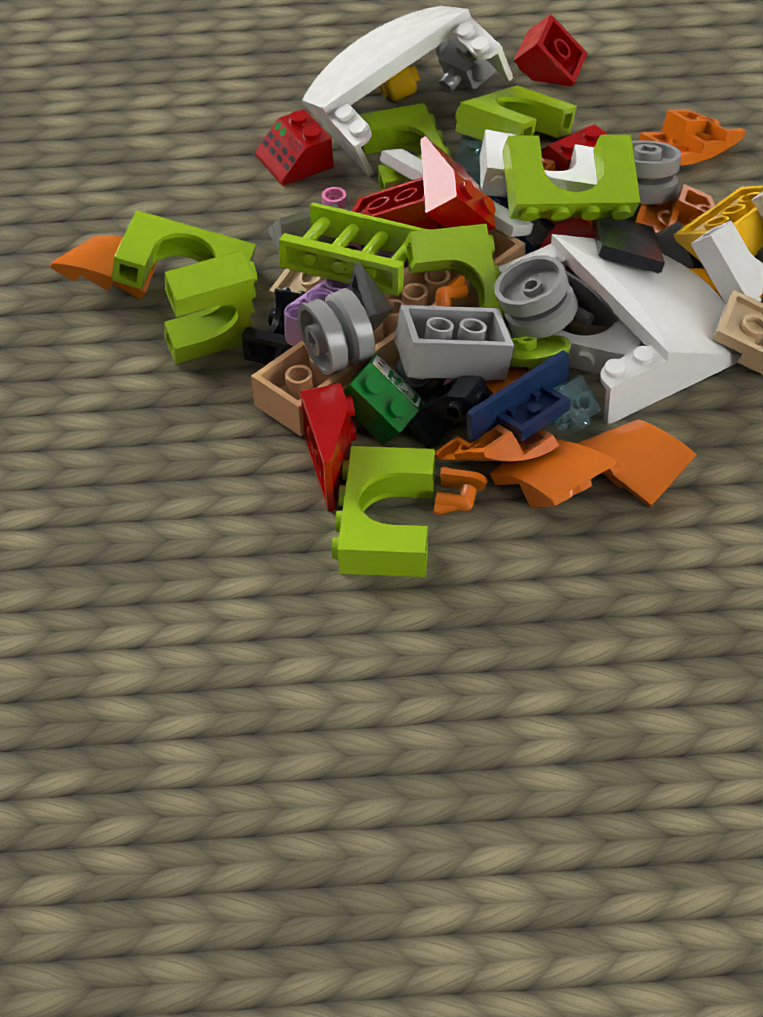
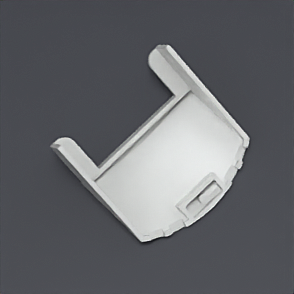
[302,6,513,177]
[499,234,741,425]

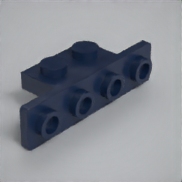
[467,350,571,442]

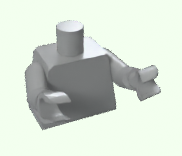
[435,36,500,93]

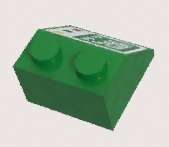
[343,352,423,445]

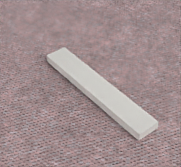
[380,149,534,237]

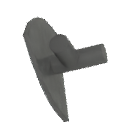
[566,271,620,326]

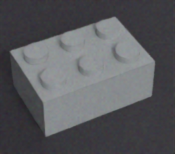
[394,305,514,381]

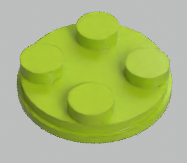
[509,334,571,372]

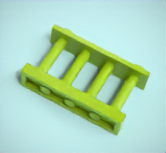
[279,202,428,296]

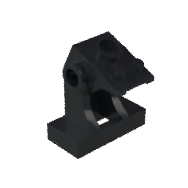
[242,287,306,364]
[407,375,491,448]

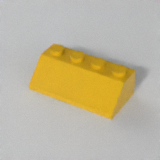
[674,186,763,262]

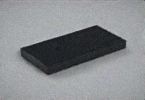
[591,217,665,274]

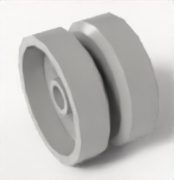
[632,140,681,204]
[495,255,578,339]
[297,288,375,375]

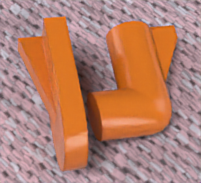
[435,276,468,307]
[433,466,487,515]

